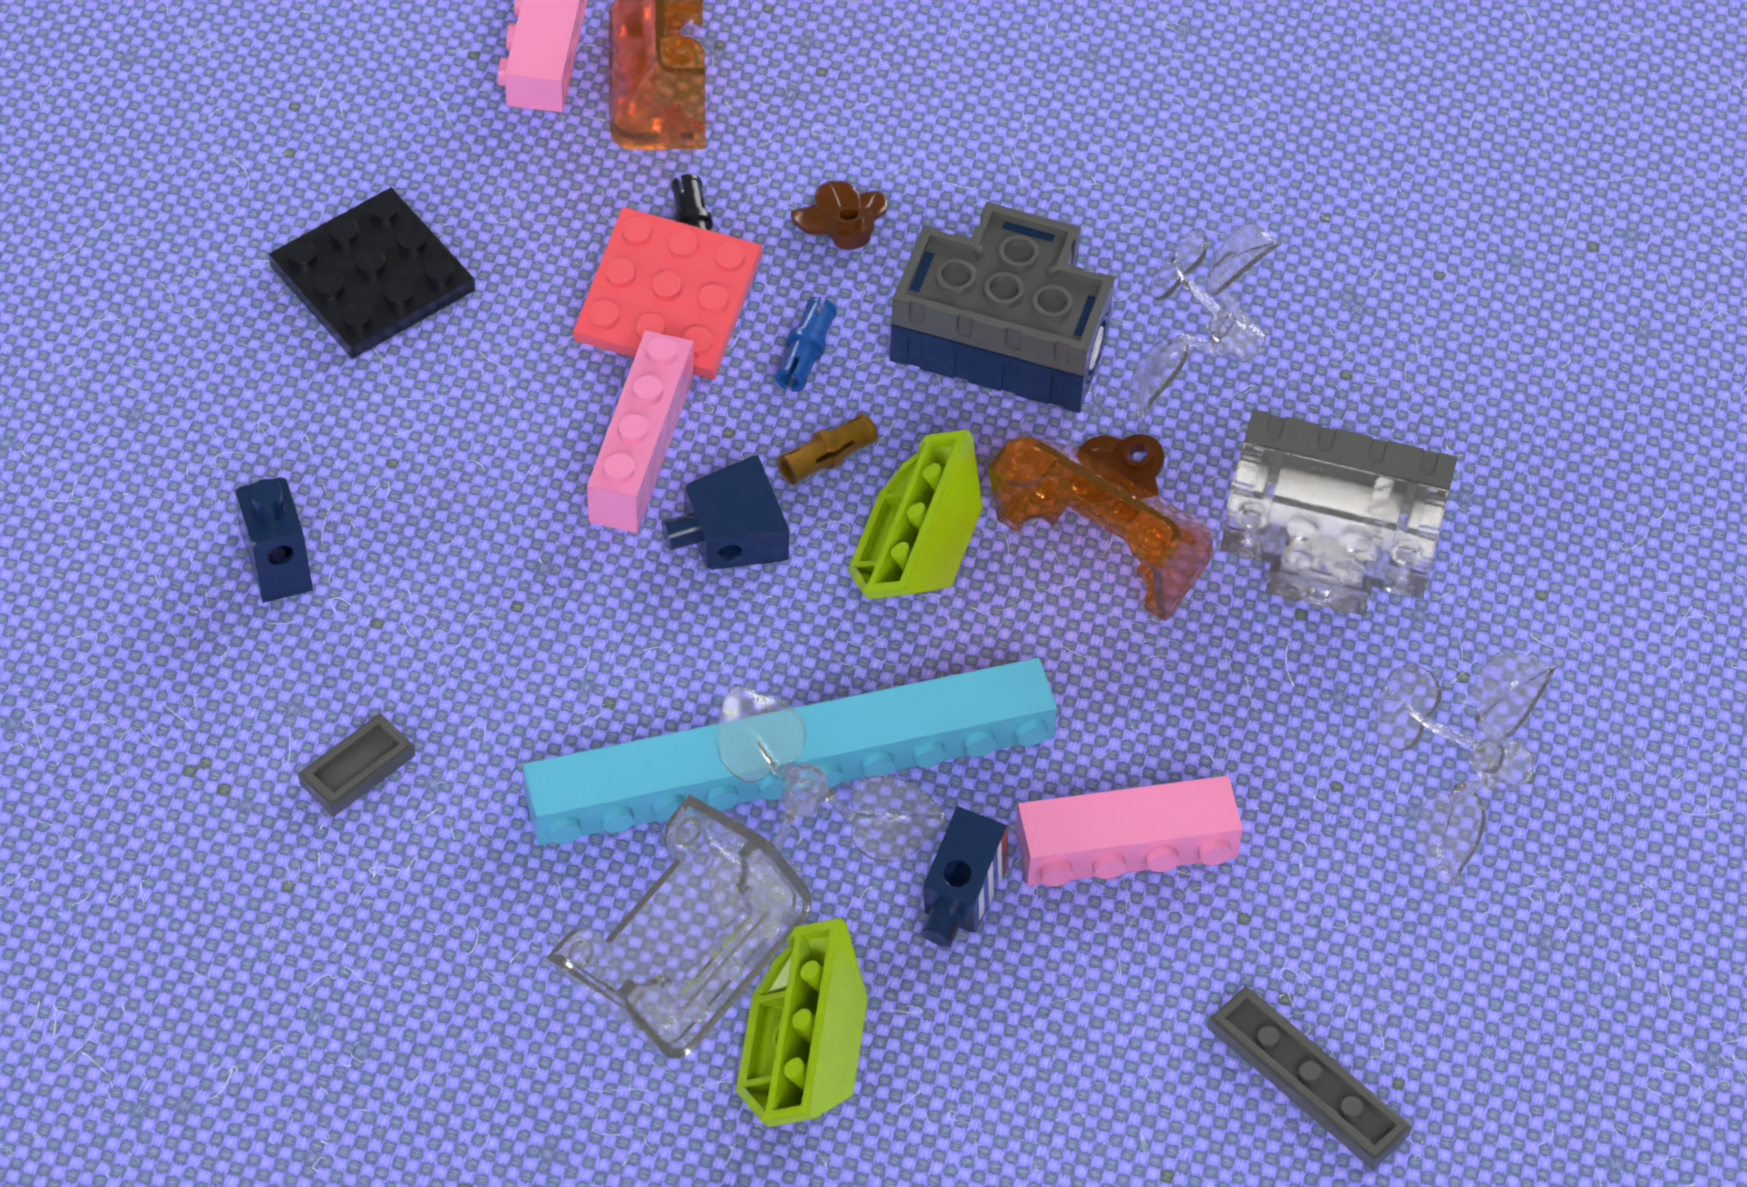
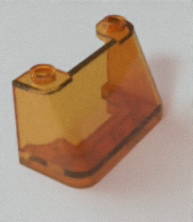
[609,0,705,150]
[988,437,1213,621]

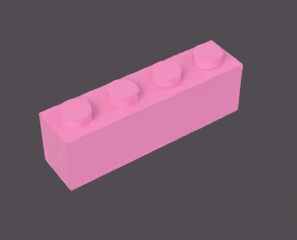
[498,0,588,113]
[587,330,694,533]
[1015,775,1243,886]

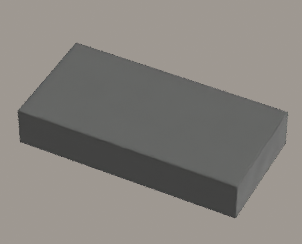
[298,713,416,817]

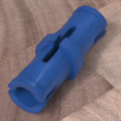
[775,297,837,392]

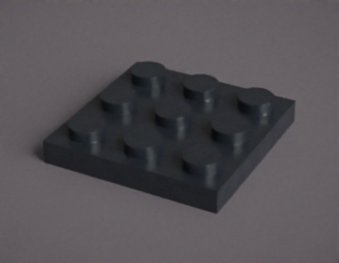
[268,187,475,359]

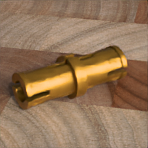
[777,413,878,485]

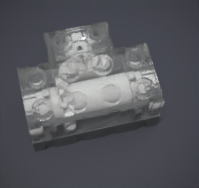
[1220,409,1458,616]

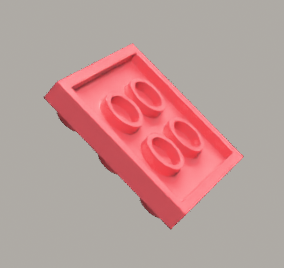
[573,207,763,380]

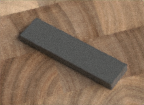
[1207,986,1412,1170]

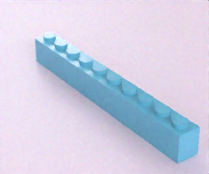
[522,657,1057,846]

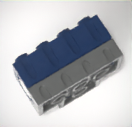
[889,202,1115,413]

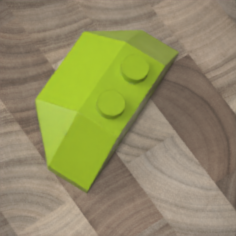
[847,429,983,599]
[736,918,868,1127]

